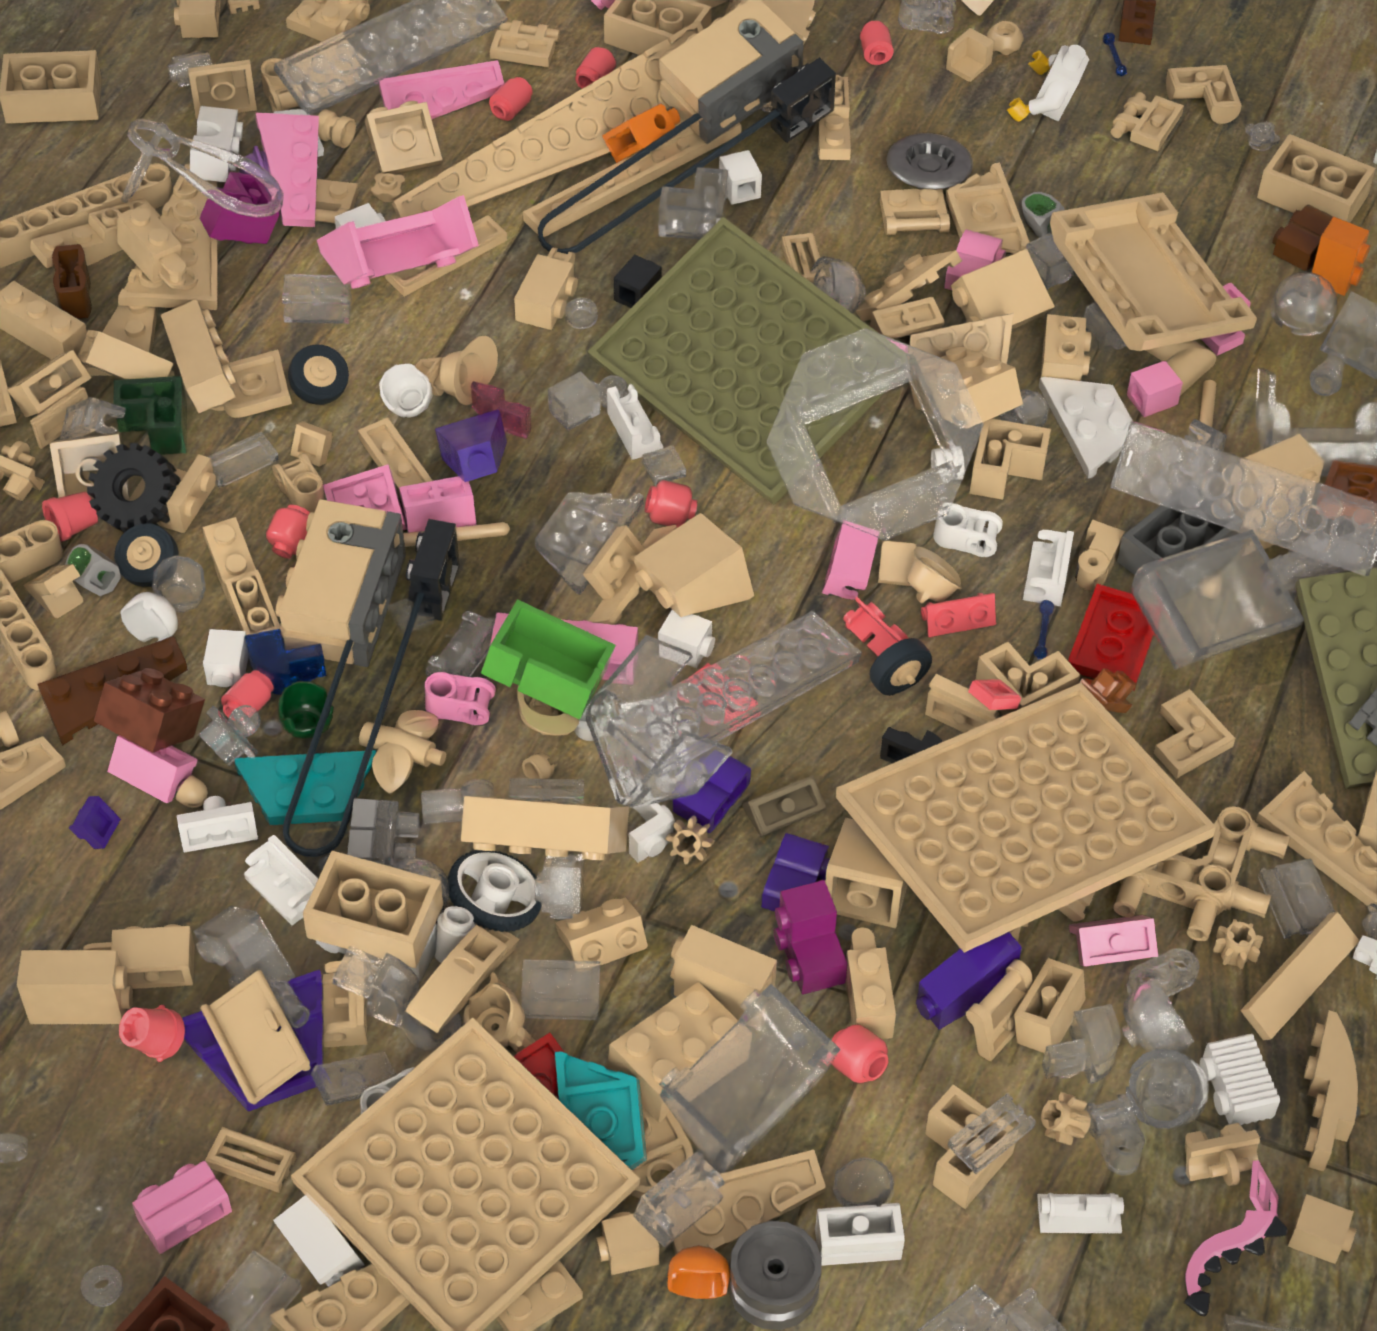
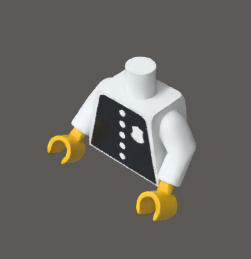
[1007,45,1089,122]

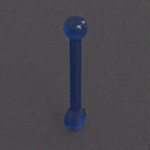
[1103,33,1127,77]
[1034,600,1054,659]

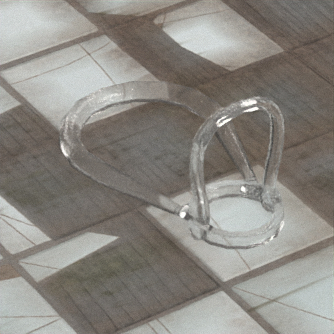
[121,119,284,218]

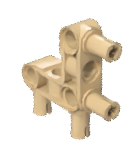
[1114,806,1290,941]

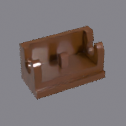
[1118,0,1156,45]

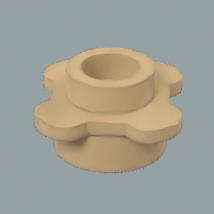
[371,173,405,202]

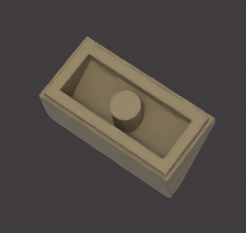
[742,775,827,837]

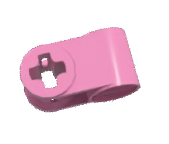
[425,672,496,725]

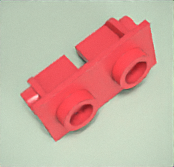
[921,593,996,637]
[844,597,909,657]

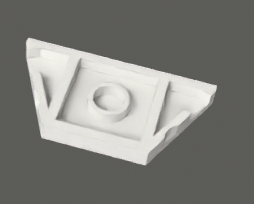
[1039,377,1139,478]

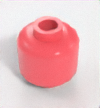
[645,480,697,528]
[266,505,310,559]
[830,1024,888,1084]

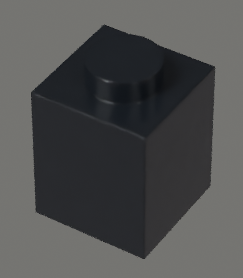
[614,254,662,308]

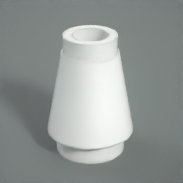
[435,906,475,963]

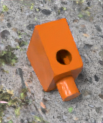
[602,104,680,163]

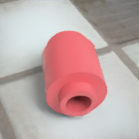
[860,21,894,65]
[575,47,616,89]
[489,77,533,121]
[221,670,274,723]

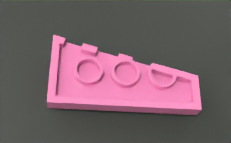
[256,113,319,227]

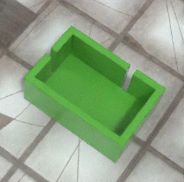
[481,599,616,720]

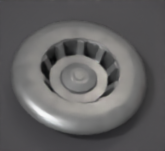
[886,133,973,189]

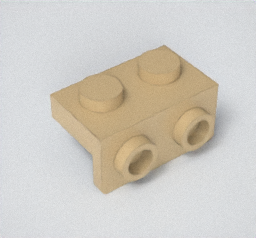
[555,897,648,973]

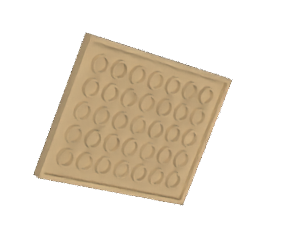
[836,683,1216,952]

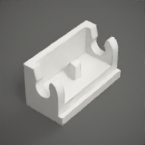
[607,384,663,460]
[1023,530,1074,607]
[244,835,318,926]
[273,1195,365,1287]

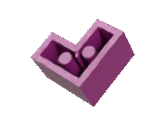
[199,172,280,244]
[773,880,848,995]

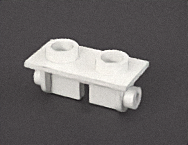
[1037,1193,1124,1233]

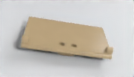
[200,970,311,1105]

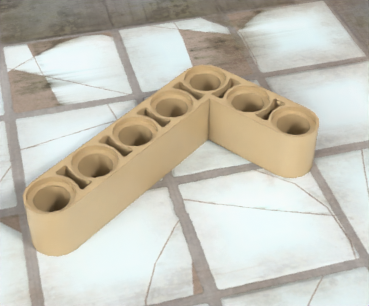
[0,520,63,690]

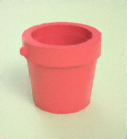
[42,492,98,542]
[119,1005,185,1062]

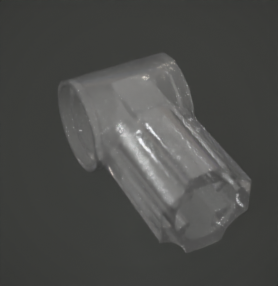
[421,779,495,824]

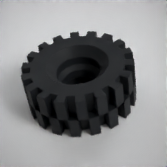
[87,443,181,533]

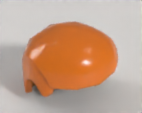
[667,1245,730,1299]

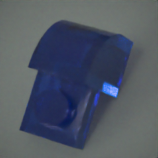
[245,629,327,695]

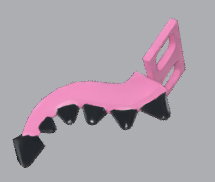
[1184,1160,1288,1317]

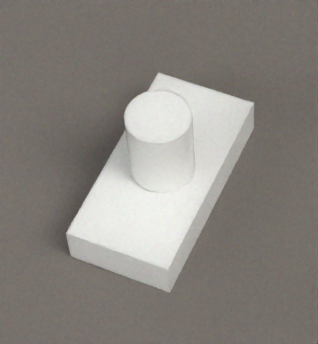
[177,796,258,853]

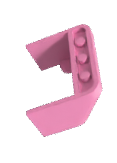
[317,195,479,289]

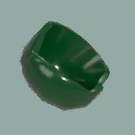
[278,681,334,739]

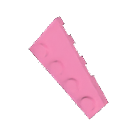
[379,60,504,120]

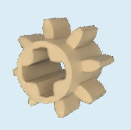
[665,816,715,864]
[1213,919,1263,969]
[1041,1092,1091,1145]

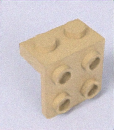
[128,454,216,533]

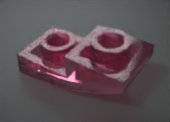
[471,381,531,439]

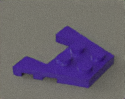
[182,969,324,1112]

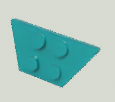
[235,750,376,825]
[555,1051,647,1170]

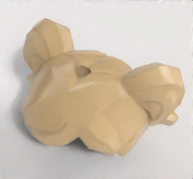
[464,972,536,1053]

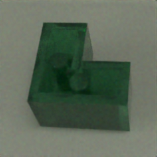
[113,376,187,455]

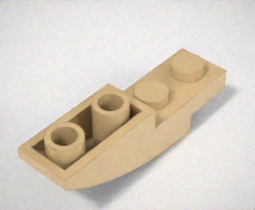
[817,75,851,160]
[30,198,161,268]
[202,517,280,643]
[405,925,520,1033]
[1304,1010,1358,1172]

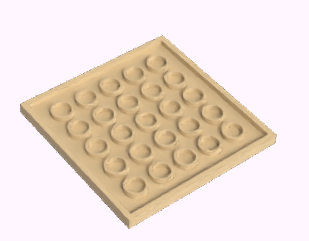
[291,1018,640,1331]

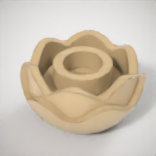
[986,21,1024,55]

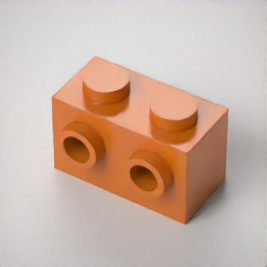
[1309,217,1371,296]

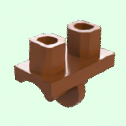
[1078,668,1137,713]

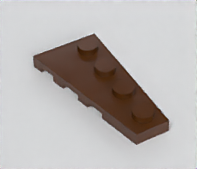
[37,636,188,746]

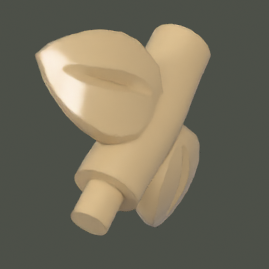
[359,710,446,794]

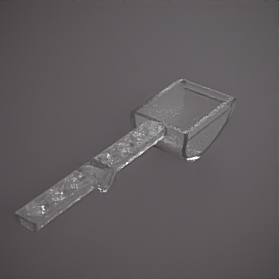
[1132,525,1377,670]

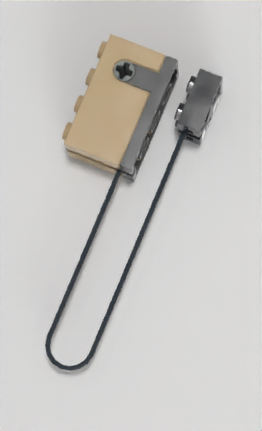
[538,0,836,254]
[276,499,460,857]

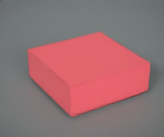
[968,679,1021,710]

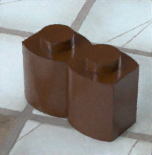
[1272,205,1333,271]
[52,244,92,319]

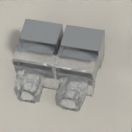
[347,798,420,869]

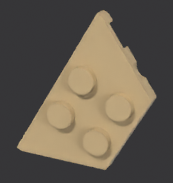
[946,162,1031,254]

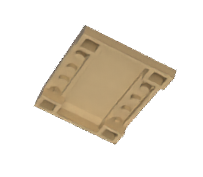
[1050,192,1257,351]

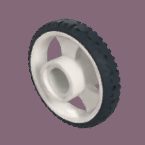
[447,850,543,932]

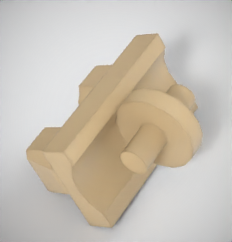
[0,441,45,501]
[1185,1123,1260,1186]

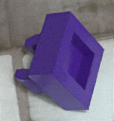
[69,796,121,849]

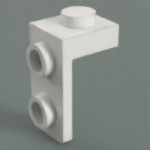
[622,773,675,863]

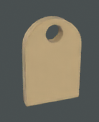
[631,1106,694,1201]

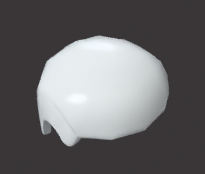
[379,364,433,418]
[120,592,178,642]

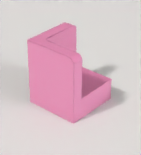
[1127,361,1183,417]

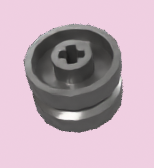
[729,1221,822,1330]

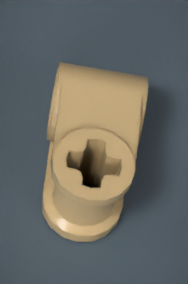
[261,58,306,113]
[272,453,326,512]

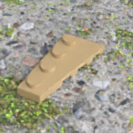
[658,1149,826,1255]

